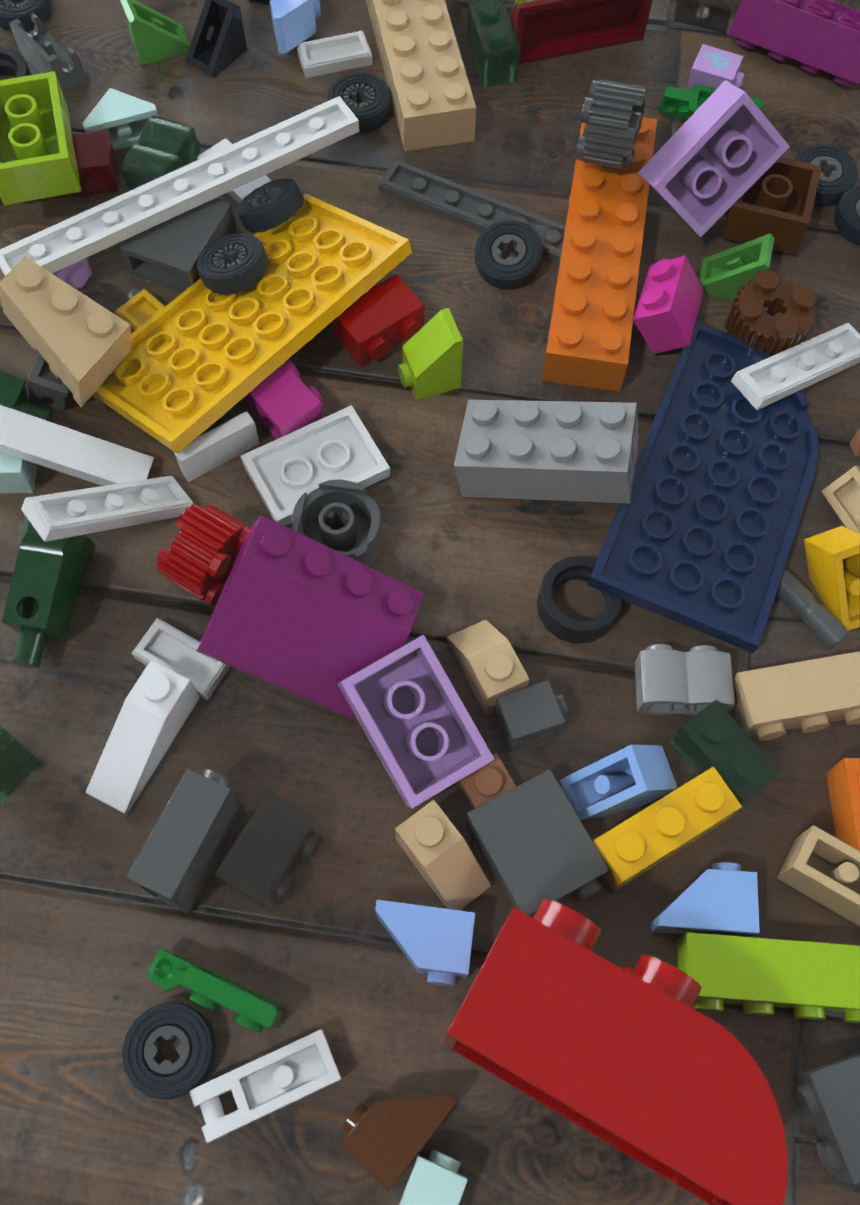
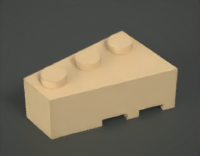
[0,257,131,407]

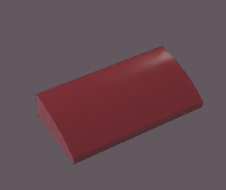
[505,0,653,66]

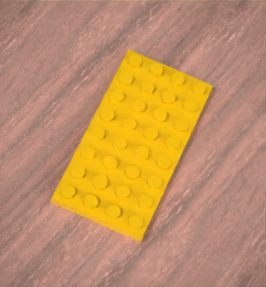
[93,193,412,454]

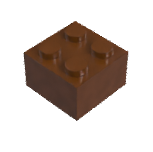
[721,157,822,255]

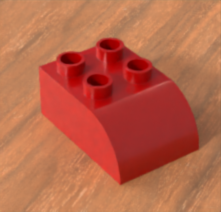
[443,899,788,1205]

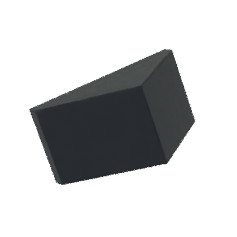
[185,0,247,77]

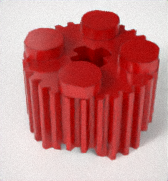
[156,503,250,606]

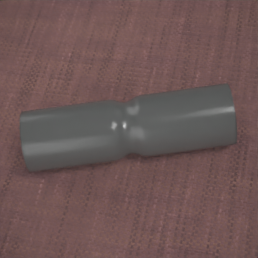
[776,569,850,650]

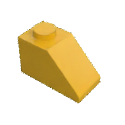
[804,526,860,631]

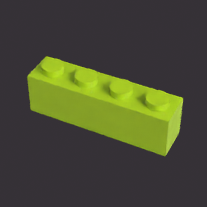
[677,932,860,1023]

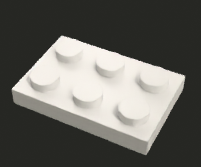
[240,405,390,526]

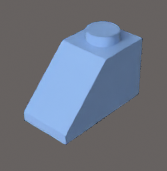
[269,0,321,54]
[559,745,678,823]
[650,862,760,937]
[375,900,475,987]

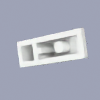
[86,660,200,815]

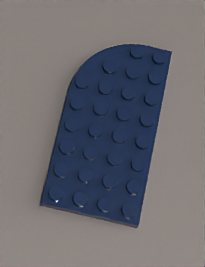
[587,321,819,653]

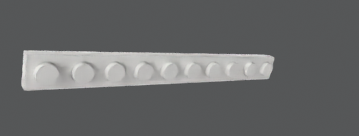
[0,96,359,276]

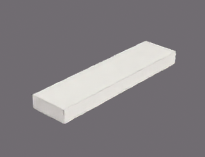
[731,323,860,410]
[0,405,154,486]
[21,476,193,542]

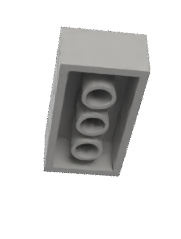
[454,400,639,504]

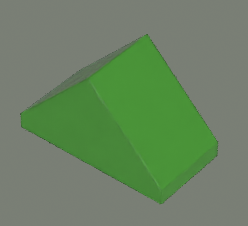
[121,0,191,66]
[698,233,774,300]

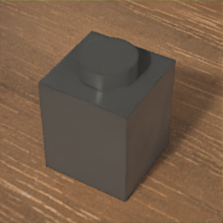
[494,680,568,752]

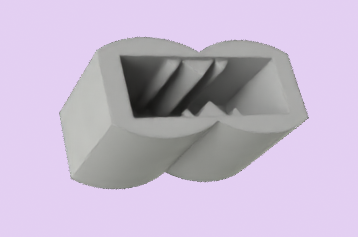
[634,644,735,716]

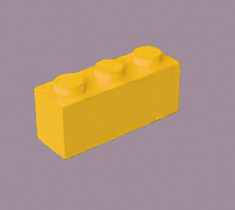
[593,766,742,892]

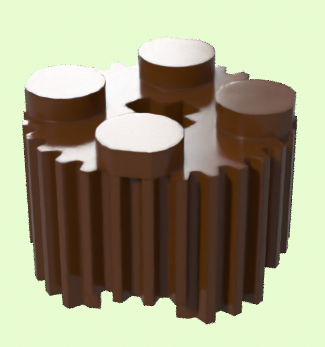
[725,270,817,357]

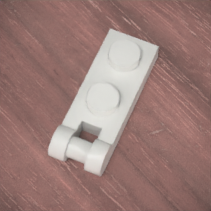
[189,1029,342,1143]

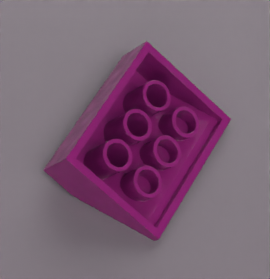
[728,0,860,86]
[196,515,424,723]

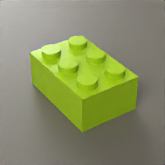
[0,71,81,205]

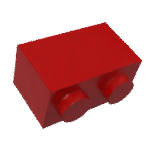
[333,274,424,367]

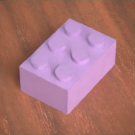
[638,80,790,237]
[337,635,495,808]

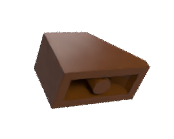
[340,1094,458,1192]

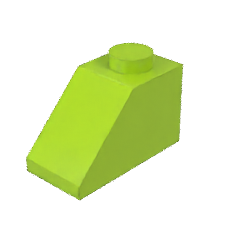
[398,308,463,401]

